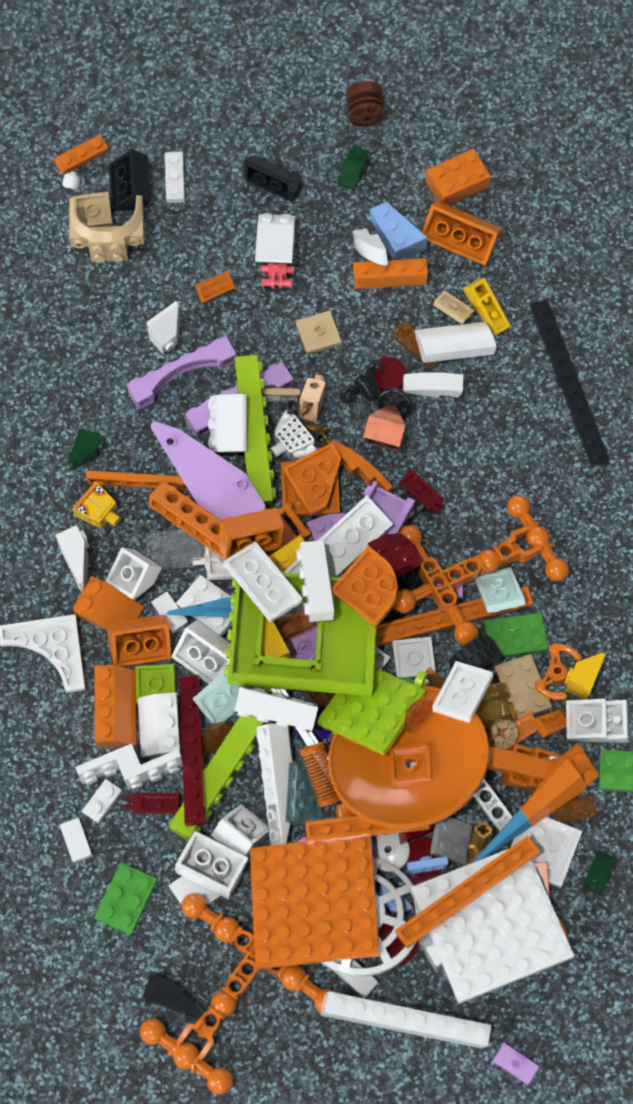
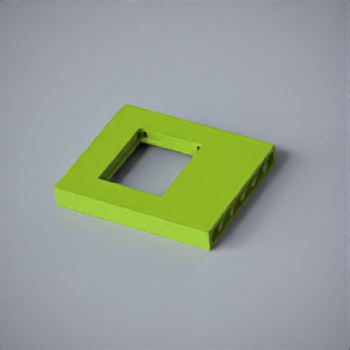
[224,573,376,696]

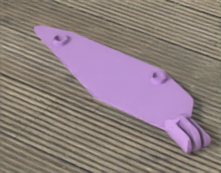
[151,422,266,520]

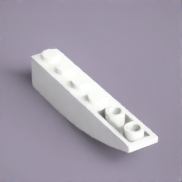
[256,724,293,845]

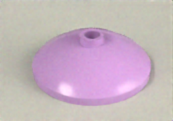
[279,617,318,660]

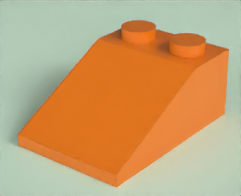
[73,576,144,631]

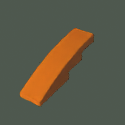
[331,440,393,494]
[487,746,556,781]

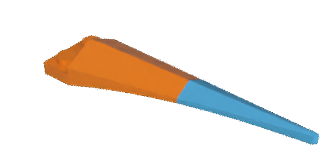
[472,744,599,863]

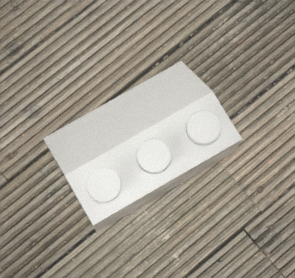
[208,394,246,453]
[171,620,231,684]
[138,692,181,758]
[175,831,248,900]

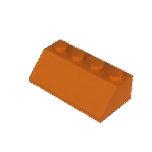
[422,200,503,266]
[94,665,137,748]

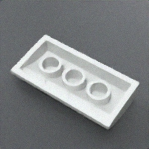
[415,322,497,363]

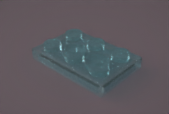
[286,762,324,827]

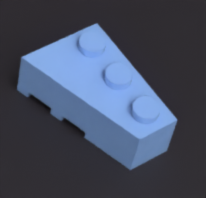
[370,202,427,260]

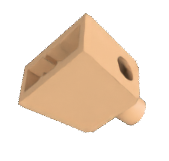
[299,375,326,423]

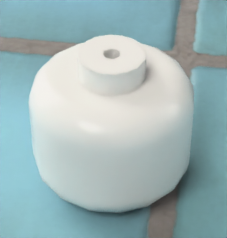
[62,172,81,190]

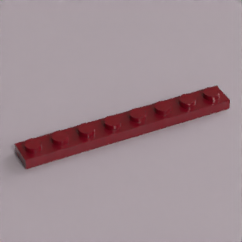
[179,675,206,827]

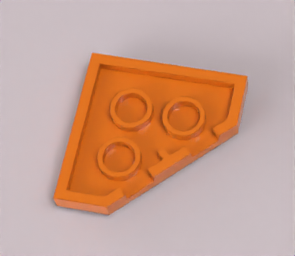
[282,442,341,517]

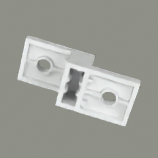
[75,744,182,790]

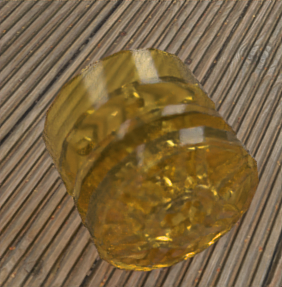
[476,683,518,730]

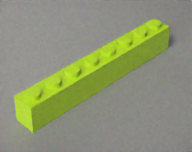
[235,355,276,505]

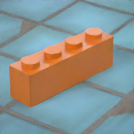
[353,258,428,289]

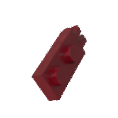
[399,470,446,515]
[125,793,180,815]

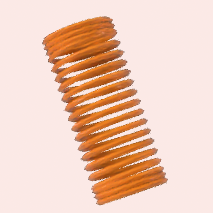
[299,742,341,807]

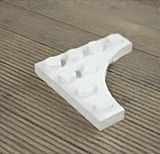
[0,614,85,693]

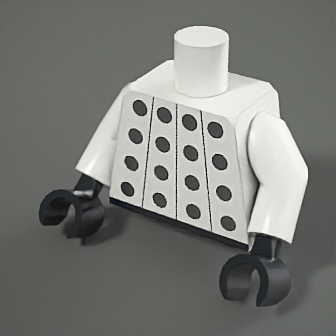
[270,400,327,459]

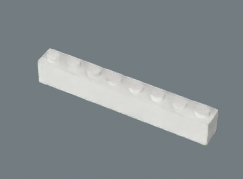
[321,991,491,1049]

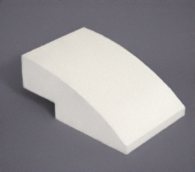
[566,699,629,743]

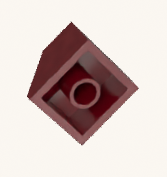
[367,533,421,578]

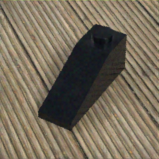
[142,973,203,1019]

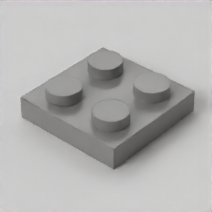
[430,817,472,865]

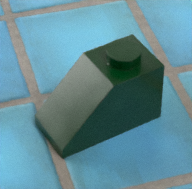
[338,145,370,191]
[68,428,104,470]
[582,850,616,895]

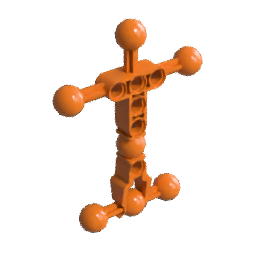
[393,495,569,646]

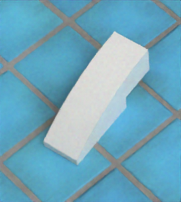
[353,228,388,266]
[403,373,463,398]

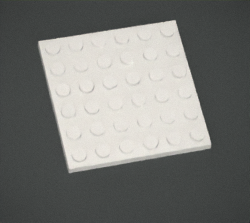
[411,849,574,1004]

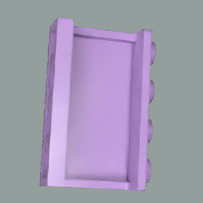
[356,481,415,559]

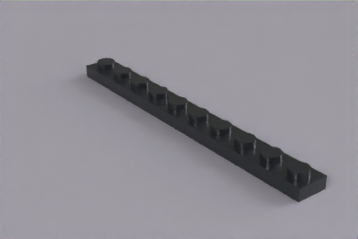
[530,299,609,468]

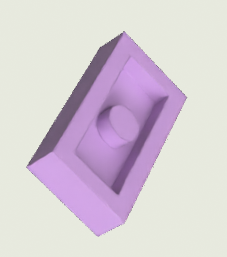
[492,1043,539,1085]

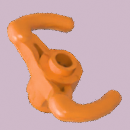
[535,643,582,700]

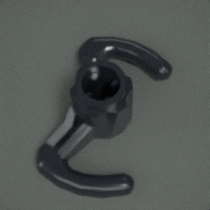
[339,359,382,401]

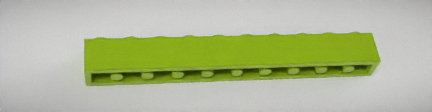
[169,687,292,841]

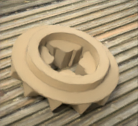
[487,719,518,749]

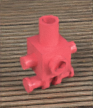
[261,262,294,289]

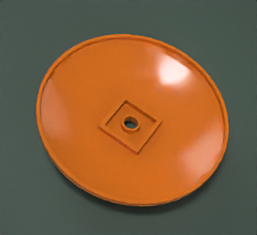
[328,686,489,829]

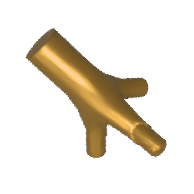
[306,424,332,444]

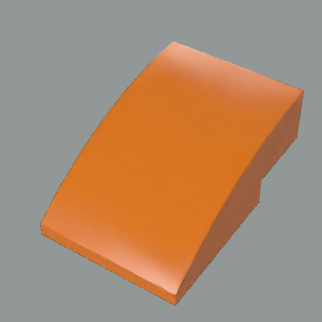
[502,743,562,792]

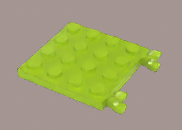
[317,651,429,756]

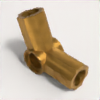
[467,822,492,865]

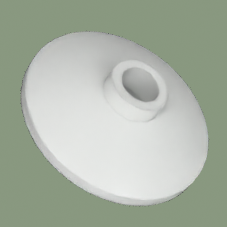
[373,833,410,872]

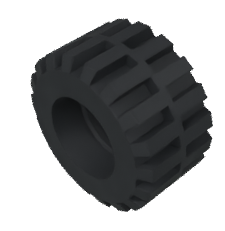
[449,635,502,671]

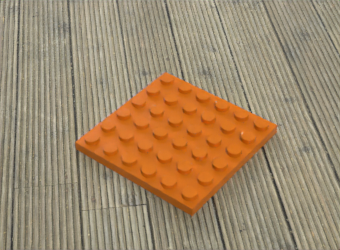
[250,835,380,969]

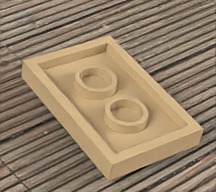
[494,654,552,721]

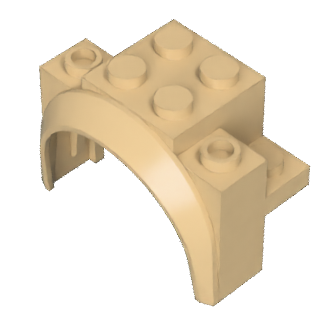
[69,195,146,263]

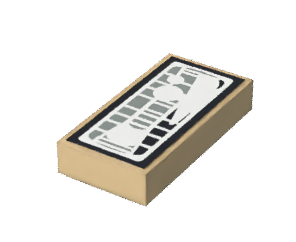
[262,388,300,403]

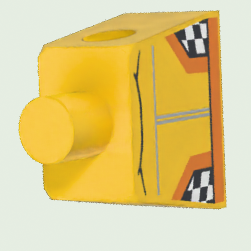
[72,482,121,528]

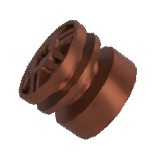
[346,81,386,127]

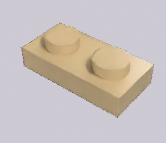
[433,291,474,325]

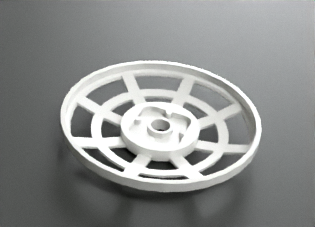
[322,857,420,977]

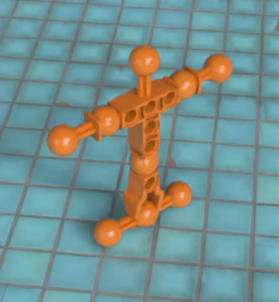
[139,893,337,1095]

